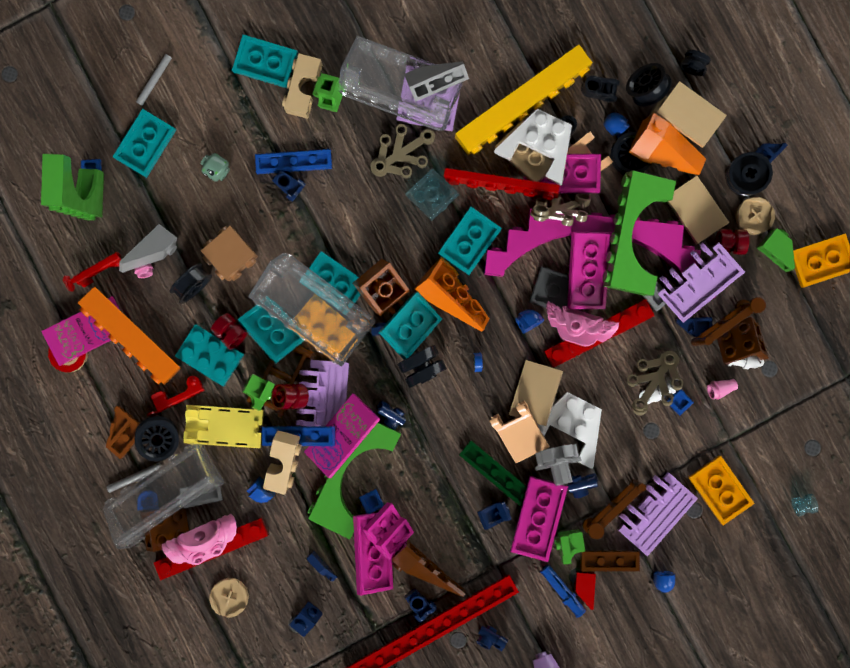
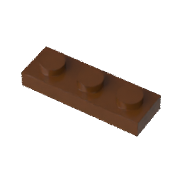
[580,551,640,571]

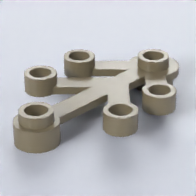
[370,124,435,178]
[530,193,591,226]
[627,351,683,416]

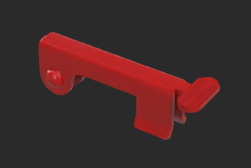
[62,252,121,292]
[147,376,205,417]

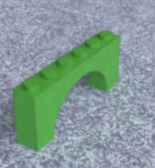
[41,154,104,220]
[603,171,676,296]
[307,422,401,539]

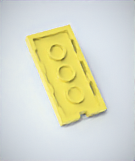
[183,405,264,448]

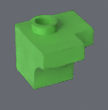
[313,73,346,112]
[242,374,275,411]
[554,529,585,565]

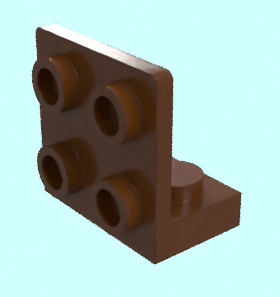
[717,317,769,365]
[141,505,189,552]

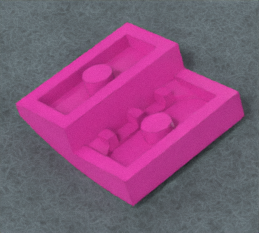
[362,502,414,560]

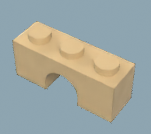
[282,54,323,119]
[263,431,302,495]

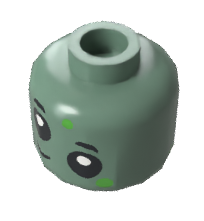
[200,153,230,182]

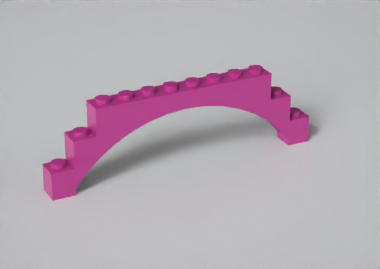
[484,209,716,299]

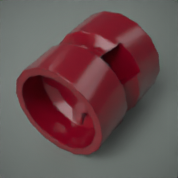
[715,229,749,255]
[211,313,248,350]
[272,384,309,409]

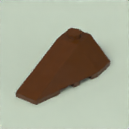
[391,540,465,597]

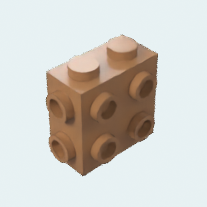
[201,226,258,282]

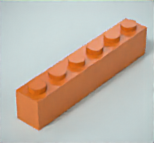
[78,287,181,385]

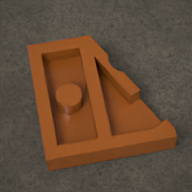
[106,406,140,459]

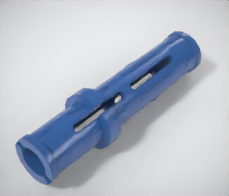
[540,564,586,618]

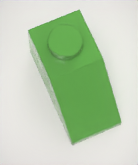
[757,228,795,272]

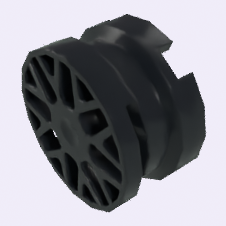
[680,49,711,76]

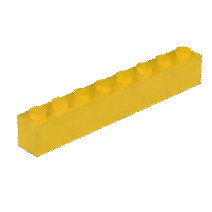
[455,45,593,156]

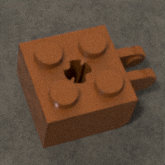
[352,259,409,316]

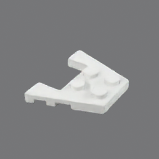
[494,109,572,186]
[537,392,602,469]

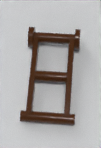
[691,297,766,346]
[247,346,313,418]
[582,479,646,539]

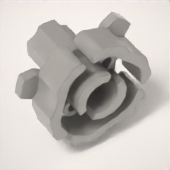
[535,444,582,486]

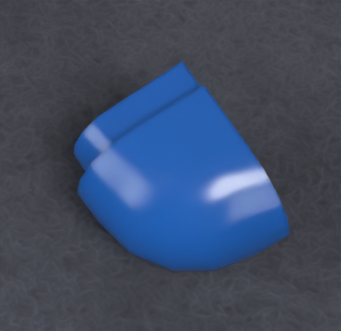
[604,112,630,138]
[515,310,544,334]
[247,477,275,503]
[654,571,675,593]

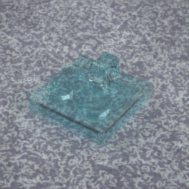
[405,168,459,221]

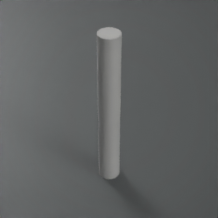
[136,54,172,106]
[107,462,163,493]

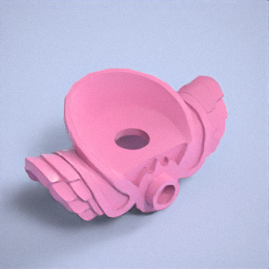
[546,301,619,347]
[162,514,237,565]

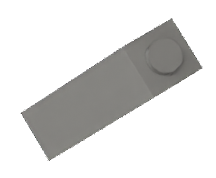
[404,61,469,102]
[119,224,177,273]

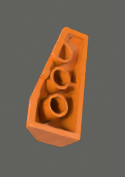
[629,113,706,175]
[415,257,490,332]

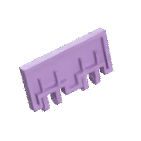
[657,242,745,323]
[296,360,349,426]
[617,472,698,556]

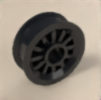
[626,63,672,107]
[610,132,653,175]
[169,263,212,304]
[135,416,179,461]

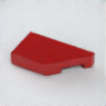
[574,571,596,610]

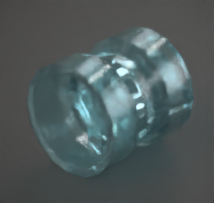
[791,494,819,517]

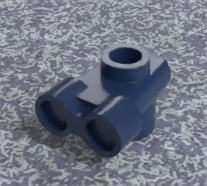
[272,170,306,202]
[376,400,406,430]
[567,473,598,498]
[405,588,437,622]
[476,625,508,652]

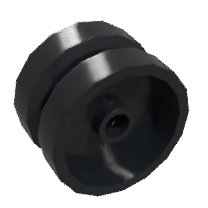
[725,152,773,197]
[397,345,447,388]

